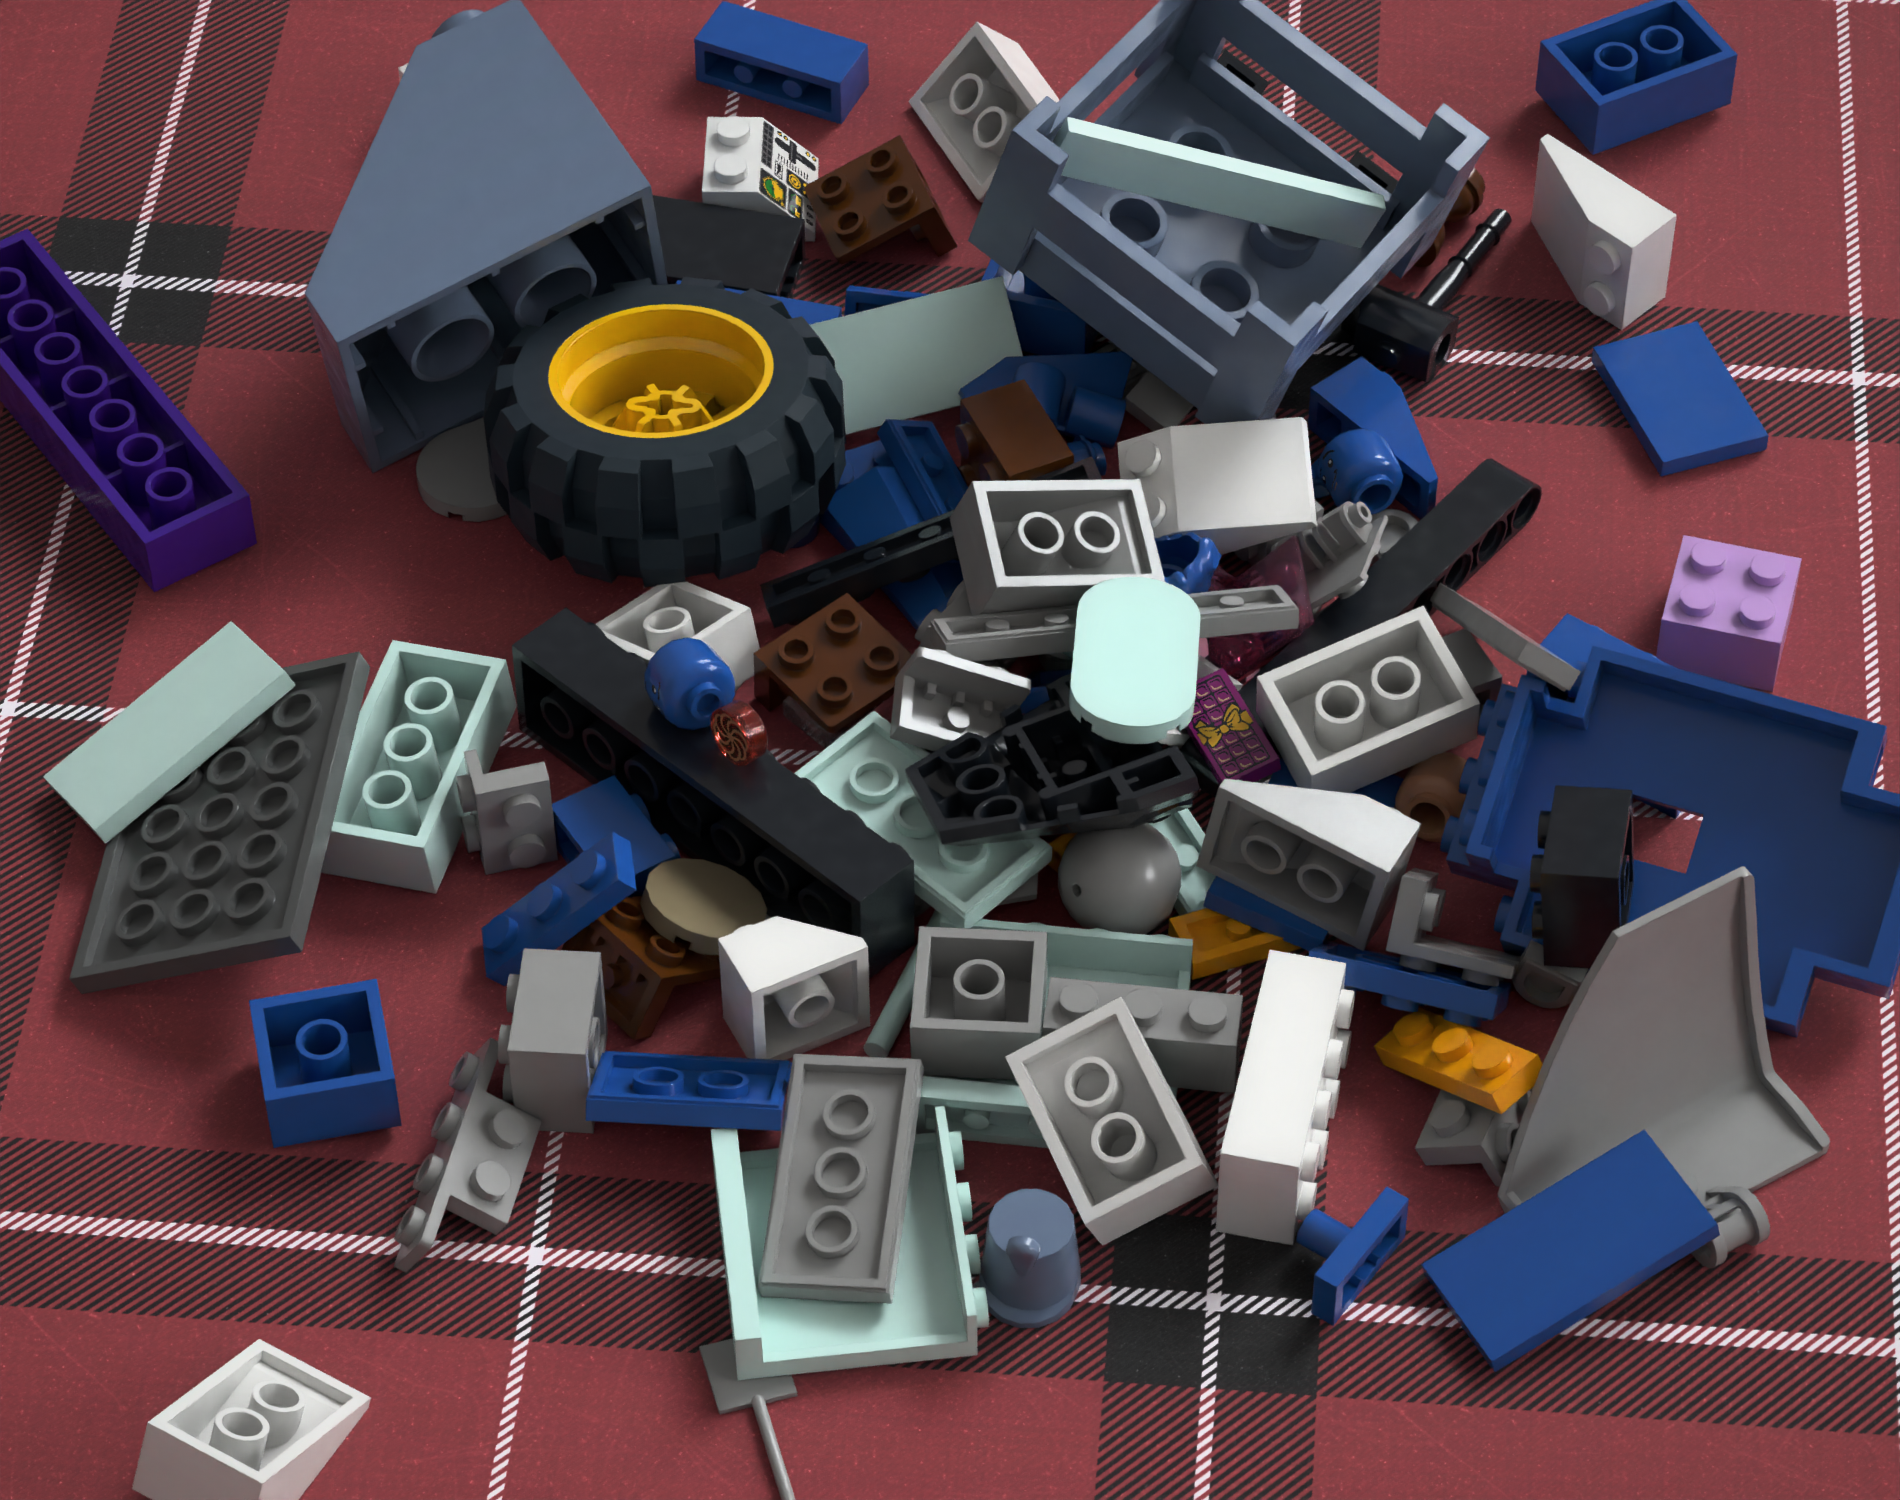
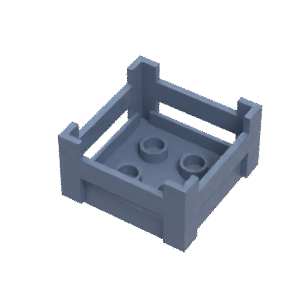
[968,0,1490,424]

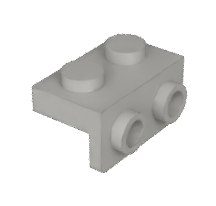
[890,647,1031,751]
[456,749,558,875]
[1415,1088,1533,1187]

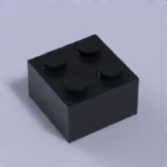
[1530,785,1634,969]

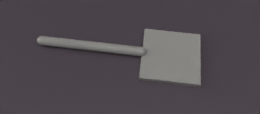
[699,1338,797,1500]

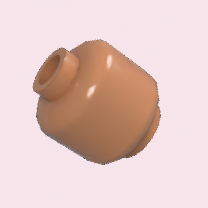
[1395,752,1467,843]

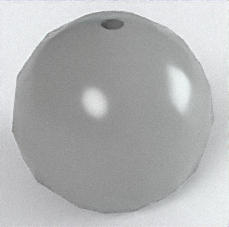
[1058,823,1181,935]

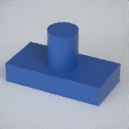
[1296,1187,1409,1326]

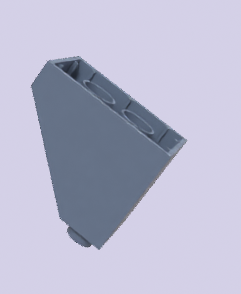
[305,0,668,473]

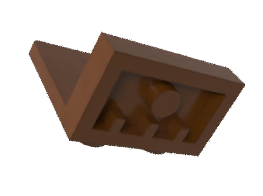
[804,135,958,264]
[754,593,912,734]
[561,895,721,1040]

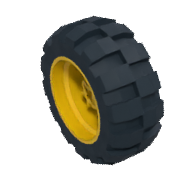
[483,277,846,587]

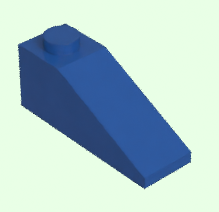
[1308,356,1438,519]

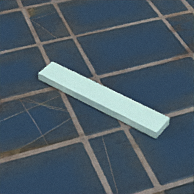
[1053,117,1386,248]

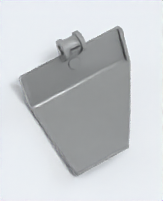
[1498,866,1830,1269]

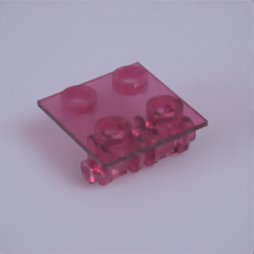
[1208,535,1314,680]

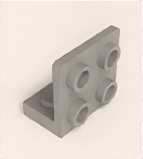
[1386,868,1521,987]

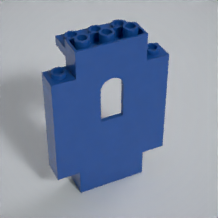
[1440,645,1900,1038]

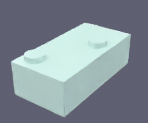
[321,640,517,894]

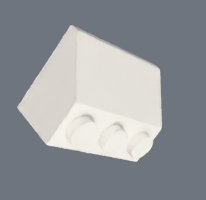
[908,22,1059,203]

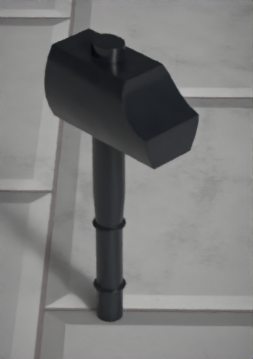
[1341,208,1511,382]

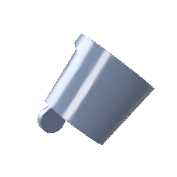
[979,1189,1081,1328]

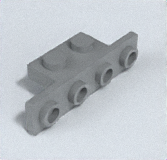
[394,1037,542,1273]

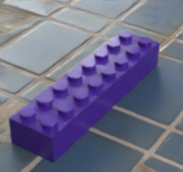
[0,229,257,592]

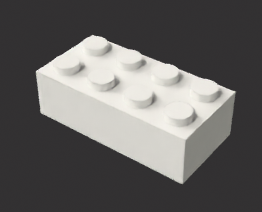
[1216,950,1355,1245]

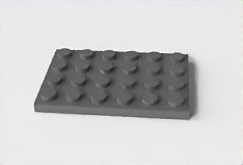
[69,651,370,994]

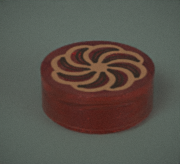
[710,700,768,766]

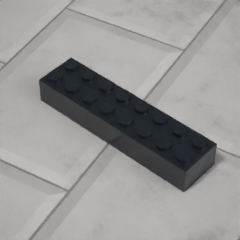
[512,608,915,979]

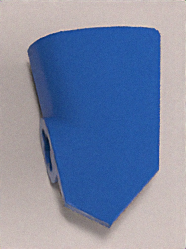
[958,351,1133,449]

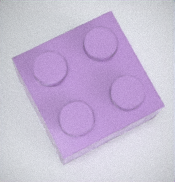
[1656,535,1802,692]

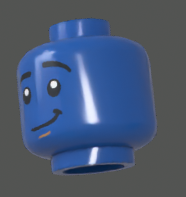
[1317,429,1403,515]
[644,637,735,730]

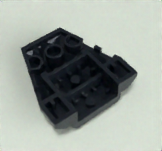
[905,674,1200,846]

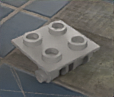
[1266,501,1388,633]

